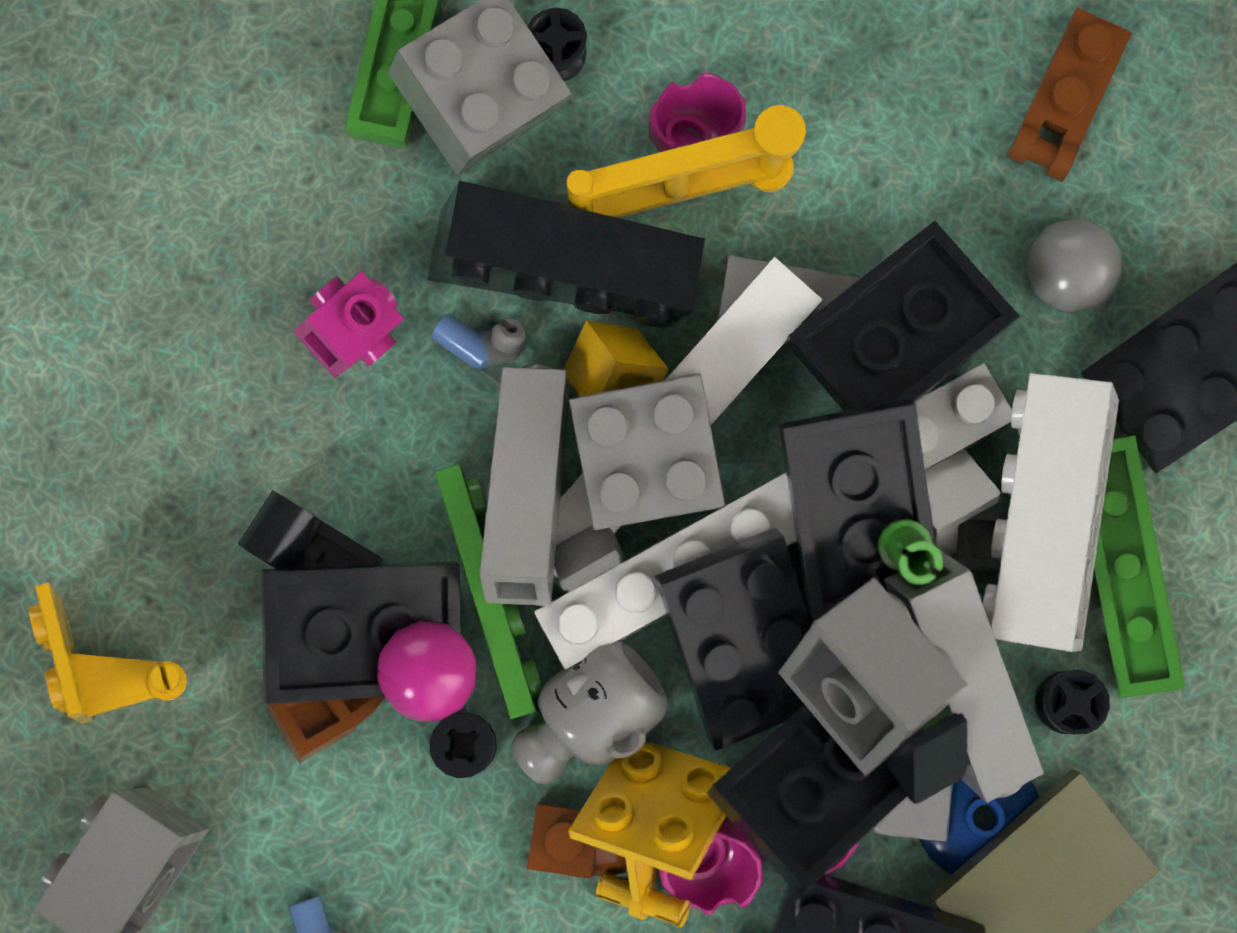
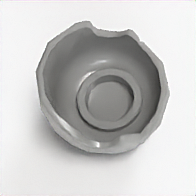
[1026,219,1122,313]

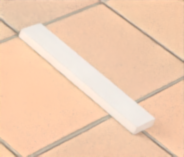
[554,257,823,578]

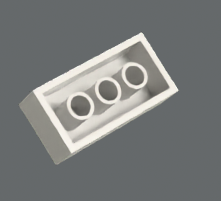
[983,373,1119,652]

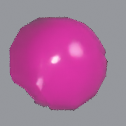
[648,72,746,152]
[377,621,477,722]
[659,817,763,915]

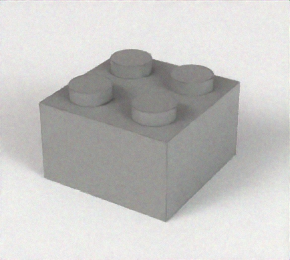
[388,0,572,176]
[569,373,725,530]
[778,578,968,776]
[33,787,210,933]

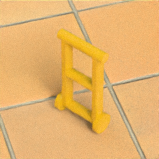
[567,105,806,218]

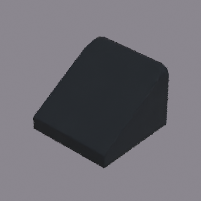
[887,712,968,804]

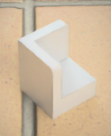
[925,449,1000,556]

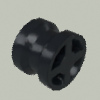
[527,7,587,81]
[1035,670,1110,735]
[429,713,497,778]

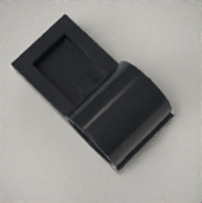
[238,490,383,569]

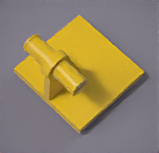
[28,582,187,724]
[569,741,731,928]

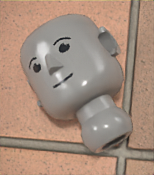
[511,640,668,784]

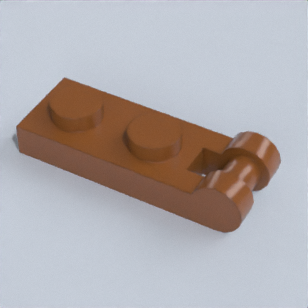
[1006,7,1132,183]

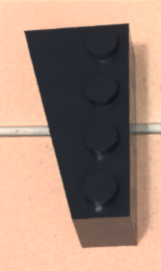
[428,180,705,328]

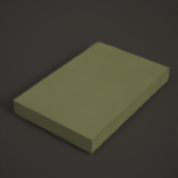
[928,769,1159,933]

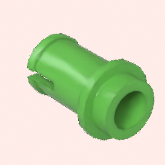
[878,519,943,584]

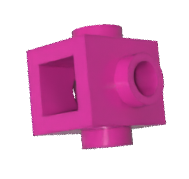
[293,271,404,378]

